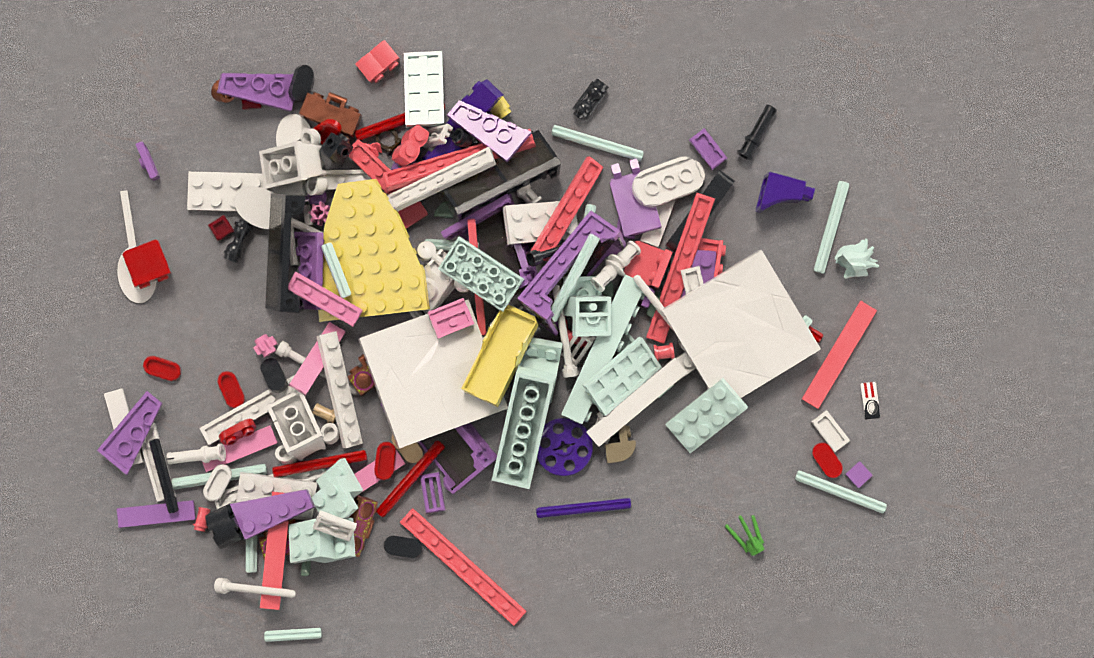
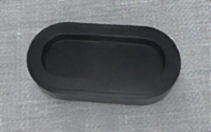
[288,65,314,102]
[260,358,288,393]
[384,535,422,558]

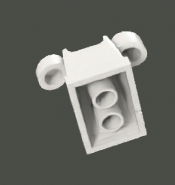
[259,128,328,195]
[417,241,469,314]
[267,391,340,465]

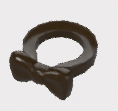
[375,129,402,154]

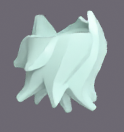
[835,238,879,279]

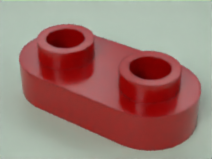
[218,419,256,446]

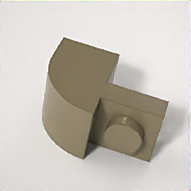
[605,425,636,463]

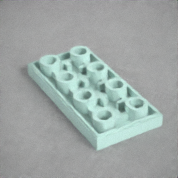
[438,236,524,312]

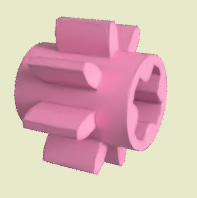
[308,201,331,226]
[253,334,278,358]

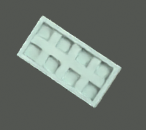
[404,51,445,128]
[583,337,662,416]
[665,378,748,453]

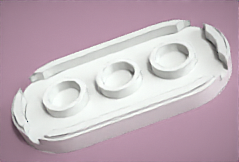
[632,156,705,207]

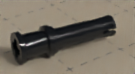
[736,104,777,161]

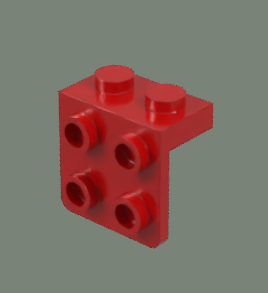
[122,240,172,290]

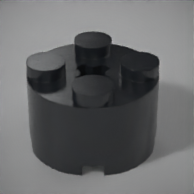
[205,503,244,549]

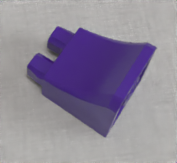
[755,172,815,213]

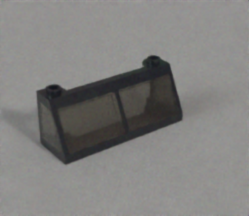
[440,130,561,223]
[265,193,310,313]

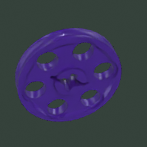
[537,418,593,476]

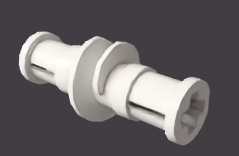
[590,241,641,292]

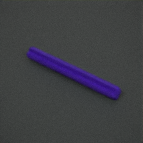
[536,498,631,518]

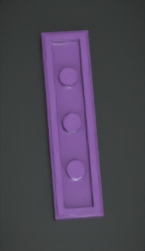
[441,194,514,240]
[117,500,196,528]

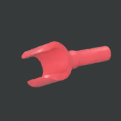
[362,142,382,157]

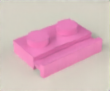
[427,298,474,338]

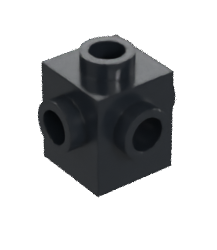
[319,132,354,166]

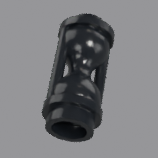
[572,78,609,120]
[452,128,481,149]
[223,219,253,263]

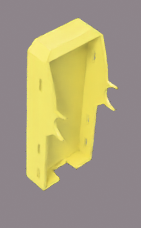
[461,305,539,407]

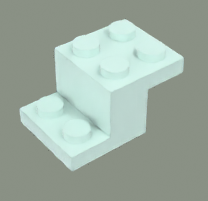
[563,276,611,337]
[519,337,563,403]
[311,458,363,527]
[288,517,355,564]

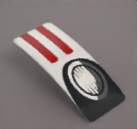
[861,382,880,420]

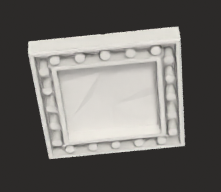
[661,250,821,398]
[358,299,508,449]

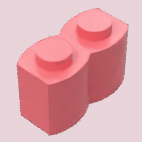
[355,40,400,83]
[392,125,429,167]

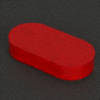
[313,119,342,145]
[143,356,181,381]
[217,371,245,408]
[374,442,396,480]
[812,443,843,478]

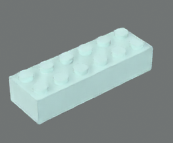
[492,366,556,489]

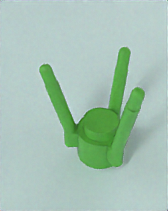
[725,515,765,556]

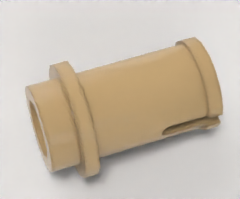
[312,403,336,423]

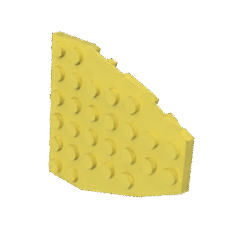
[318,179,430,322]

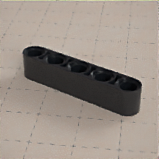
[665,170,735,252]

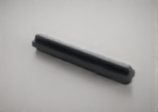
[149,438,179,513]

